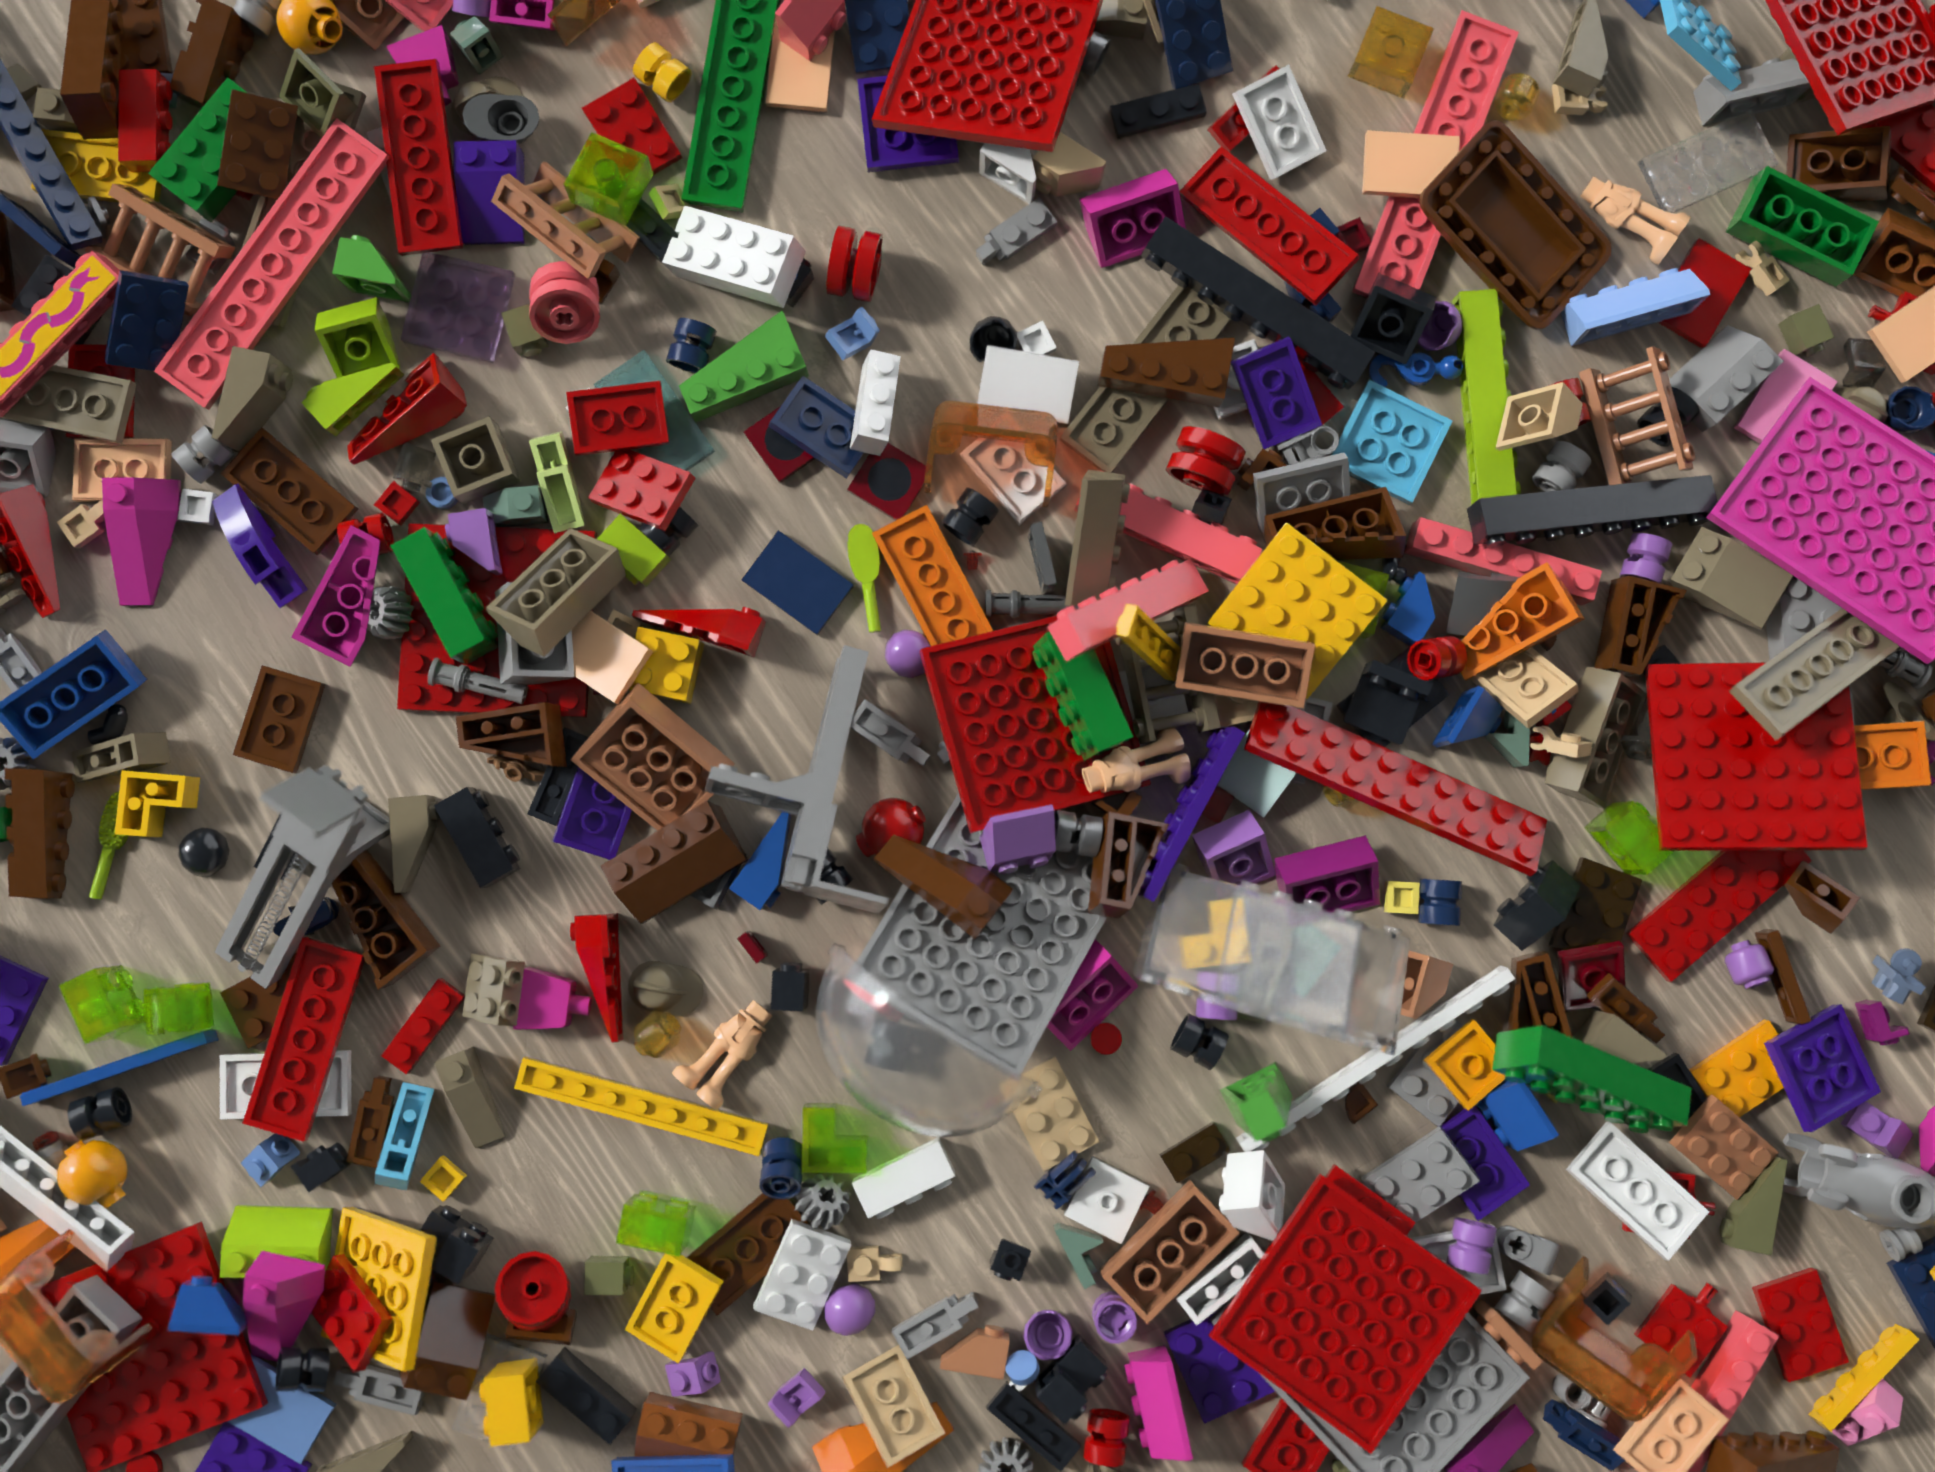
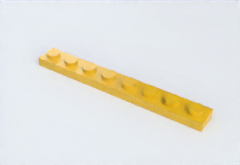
[514,1056,769,1156]

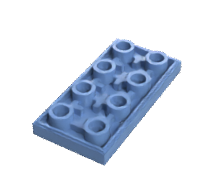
[228,1353,337,1464]

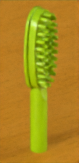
[847,524,881,633]
[89,791,130,900]

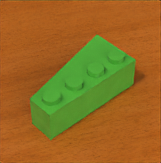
[679,310,809,423]
[1220,1062,1293,1143]

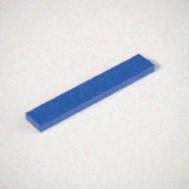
[20,1029,219,1106]

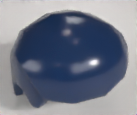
[1886,386,1935,433]

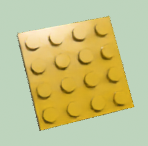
[1207,522,1388,699]
[320,1207,436,1371]

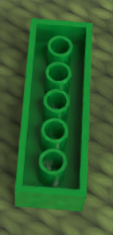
[1492,1025,1691,1133]

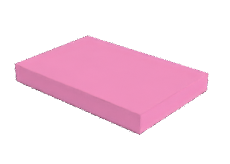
[1734,349,1838,444]

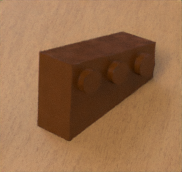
[170,0,255,109]
[1594,576,1687,677]
[456,702,567,767]
[1088,812,1169,919]
[1508,950,1572,1037]

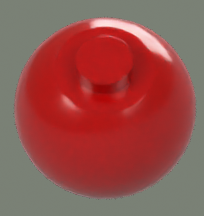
[856,798,926,857]

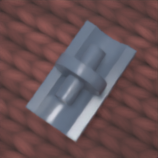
[1871,948,1926,1005]

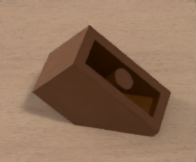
[1785,860,1860,934]

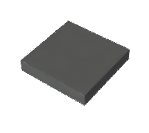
[1028,522,1057,595]

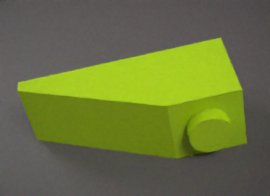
[301,362,405,436]

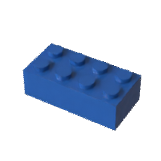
[0,629,147,759]

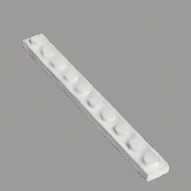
[1236,965,1515,1152]

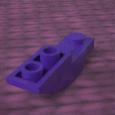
[212,484,308,608]

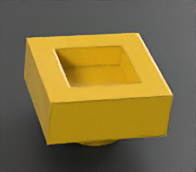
[419,1155,468,1202]

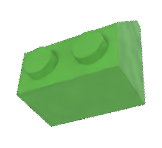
[332,235,413,303]

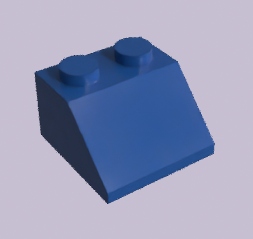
[1476,1079,1559,1151]

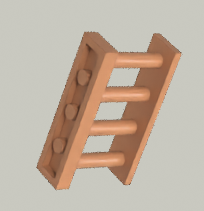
[491,162,640,279]
[85,183,235,316]
[1579,346,1695,485]

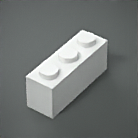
[850,349,901,456]
[852,1137,955,1219]
[1175,1232,1264,1326]

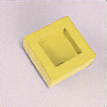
[1384,881,1420,914]

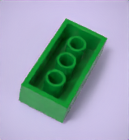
[148,77,247,223]
[1726,166,1879,287]
[390,527,498,665]
[1033,632,1133,761]

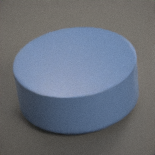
[426,477,458,509]
[1006,1350,1039,1386]

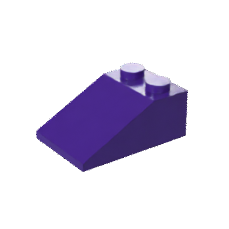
[454,140,525,245]

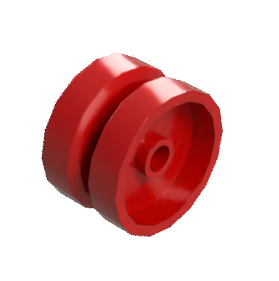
[826,225,883,302]
[1166,426,1246,495]
[495,1251,572,1332]

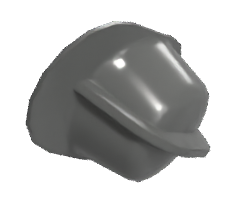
[463,94,540,144]

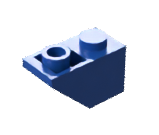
[1381,571,1436,646]

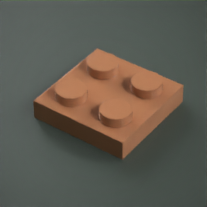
[1471,1298,1543,1371]

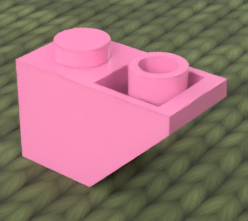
[1832,1378,1904,1446]

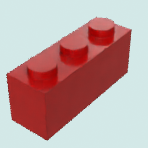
[118,69,173,172]

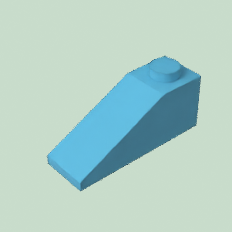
[375,1082,434,1191]

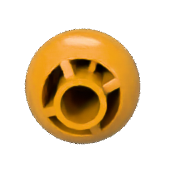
[276,0,343,55]
[57,1140,128,1209]

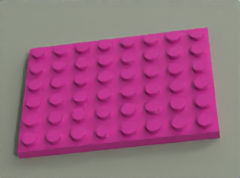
[1706,377,1935,664]

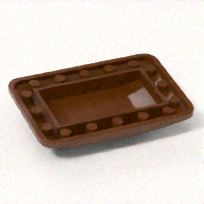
[1419,120,1612,330]

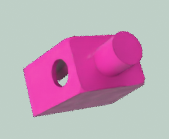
[387,25,459,106]
[513,967,592,1030]

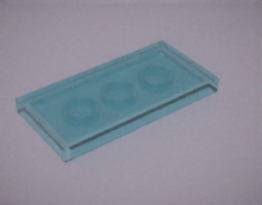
[593,350,715,471]

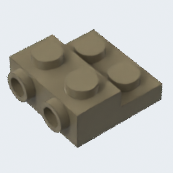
[462,953,525,1026]

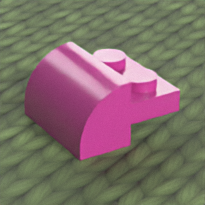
[489,0,558,31]

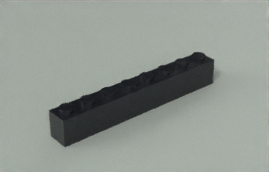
[1141,216,1375,390]
[1467,475,1718,547]

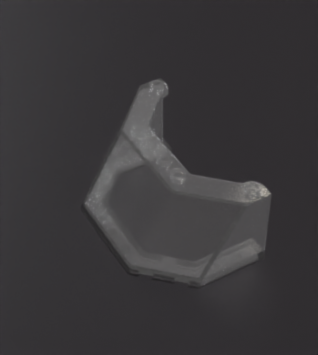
[1132,863,1410,1055]

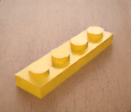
[1116,604,1180,681]
[1808,1324,1920,1432]

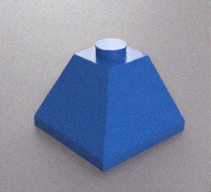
[1431,686,1503,748]
[168,1276,247,1335]

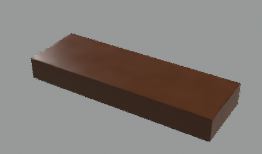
[1755,929,1811,1024]

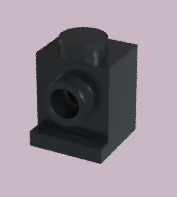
[291,1142,351,1192]

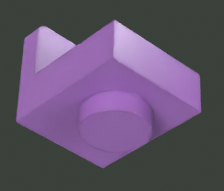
[665,1351,721,1397]
[768,1368,826,1428]

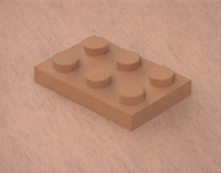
[1669,1095,1779,1200]

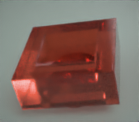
[1201,787,1234,824]

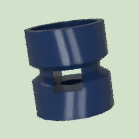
[666,318,717,373]
[1418,879,1462,926]
[759,1137,804,1199]

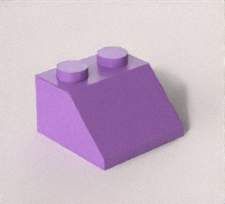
[979,805,1056,874]
[1192,810,1276,900]

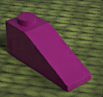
[1443,1403,1534,1472]

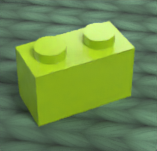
[597,513,671,587]

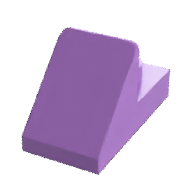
[1841,1101,1913,1159]

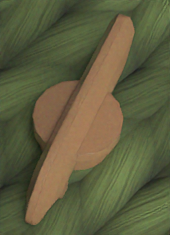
[487,756,545,782]

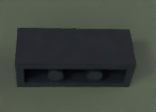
[434,787,520,888]
[536,1347,637,1445]

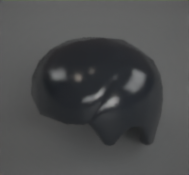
[969,316,1017,363]
[178,827,230,877]

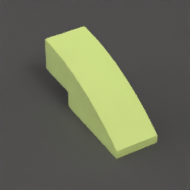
[529,431,585,533]

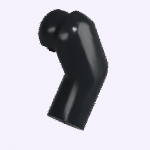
[1382,544,1407,584]
[88,704,128,745]

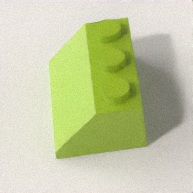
[220,1205,333,1278]

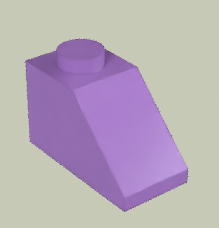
[445,508,502,576]

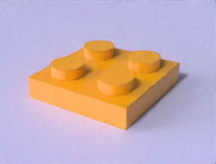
[1424,1019,1505,1111]

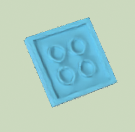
[1660,0,1742,91]
[1331,380,1453,505]

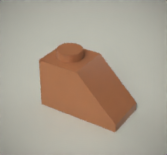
[1388,950,1453,1019]
[940,1325,1010,1380]

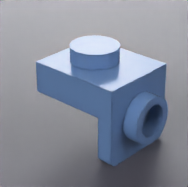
[825,307,880,360]
[241,1133,300,1187]

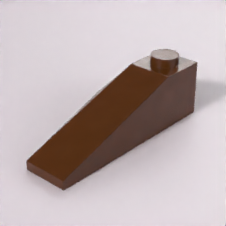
[873,835,1014,939]

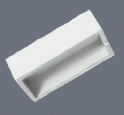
[662,206,806,308]

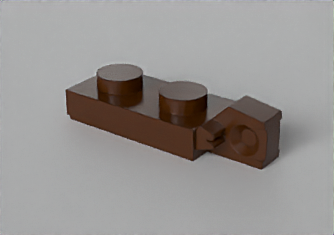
[1586,973,1665,1044]
[347,1075,394,1168]

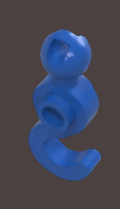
[1369,353,1463,388]

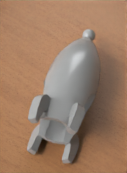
[1783,1133,1935,1229]

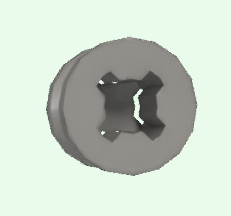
[1879,1228,1923,1262]

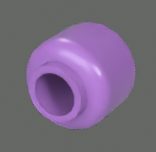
[1724,940,1774,989]

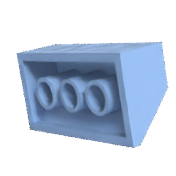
[1561,268,1710,347]

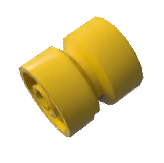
[633,42,692,103]

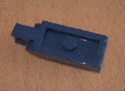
[1543,1399,1625,1471]

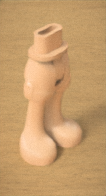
[1580,176,1691,265]
[1082,728,1191,793]
[672,1000,773,1110]

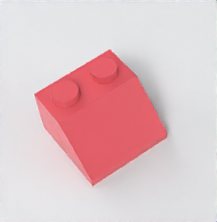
[775,0,847,61]

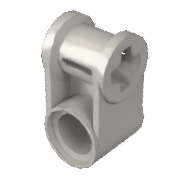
[1277,425,1339,465]
[1496,1225,1561,1276]
[1553,1371,1621,1428]

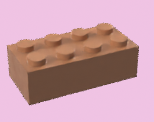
[1174,622,1315,708]
[1099,1180,1240,1324]

